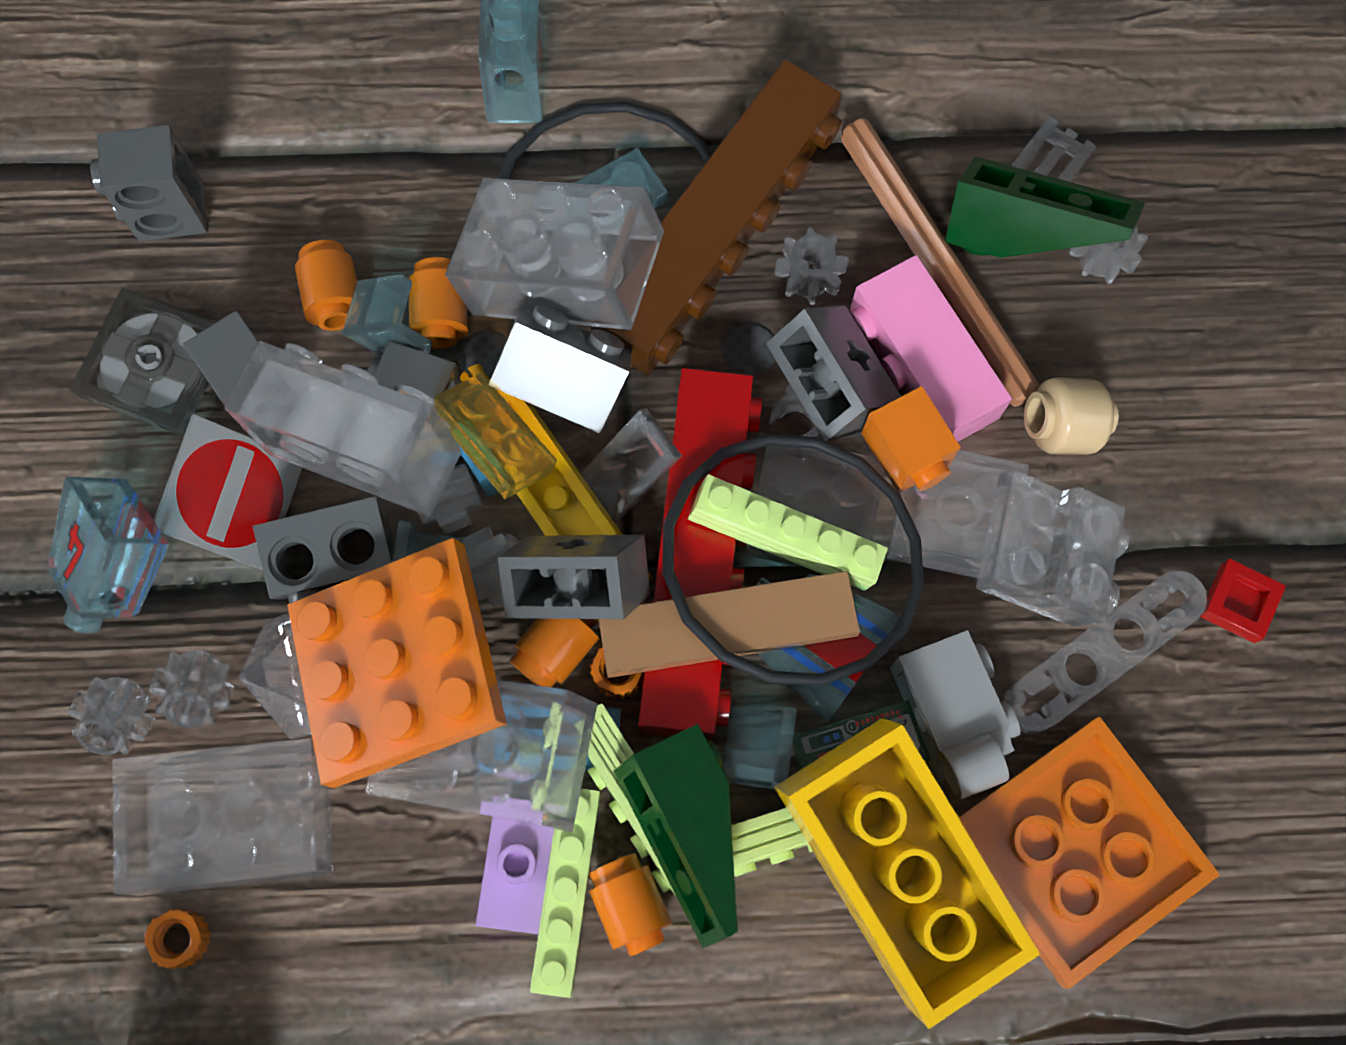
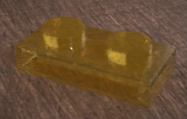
[429,372,557,500]

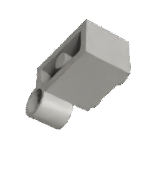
[890,630,1020,800]

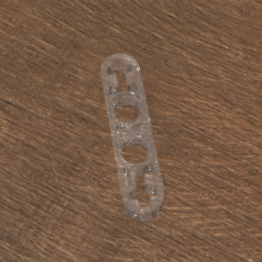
[1004,571,1207,734]

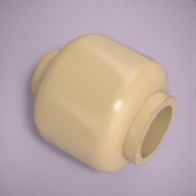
[1024,377,1119,455]

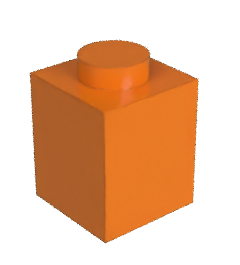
[861,386,961,493]

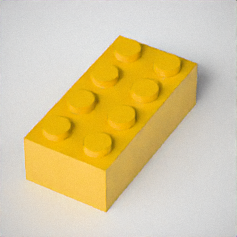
[774,718,1040,1029]

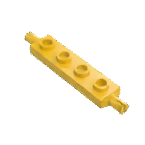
[460,364,653,605]

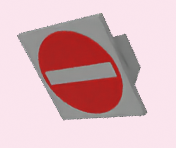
[153,414,305,571]

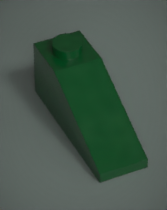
[945,156,1145,258]
[613,724,738,949]

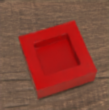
[1199,558,1286,644]

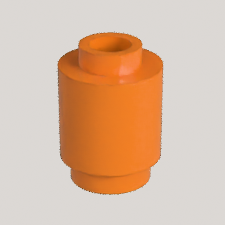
[295,240,363,331]
[408,257,468,349]
[509,618,599,692]
[589,853,673,957]

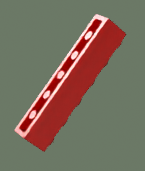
[638,368,762,742]

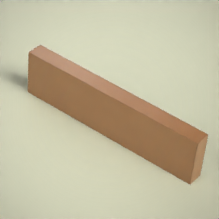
[598,571,860,678]

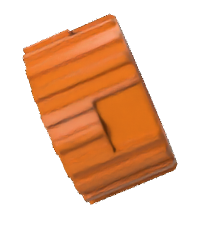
[590,647,645,700]
[144,909,211,969]

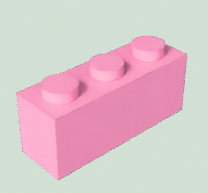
[849,255,1012,442]

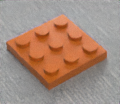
[287,538,507,788]
[958,716,1220,989]

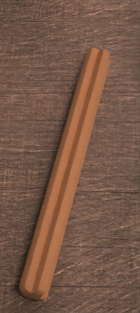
[841,118,1040,407]

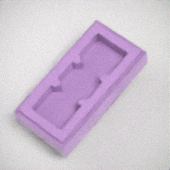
[475,796,558,934]

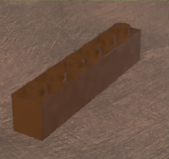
[589,59,842,376]

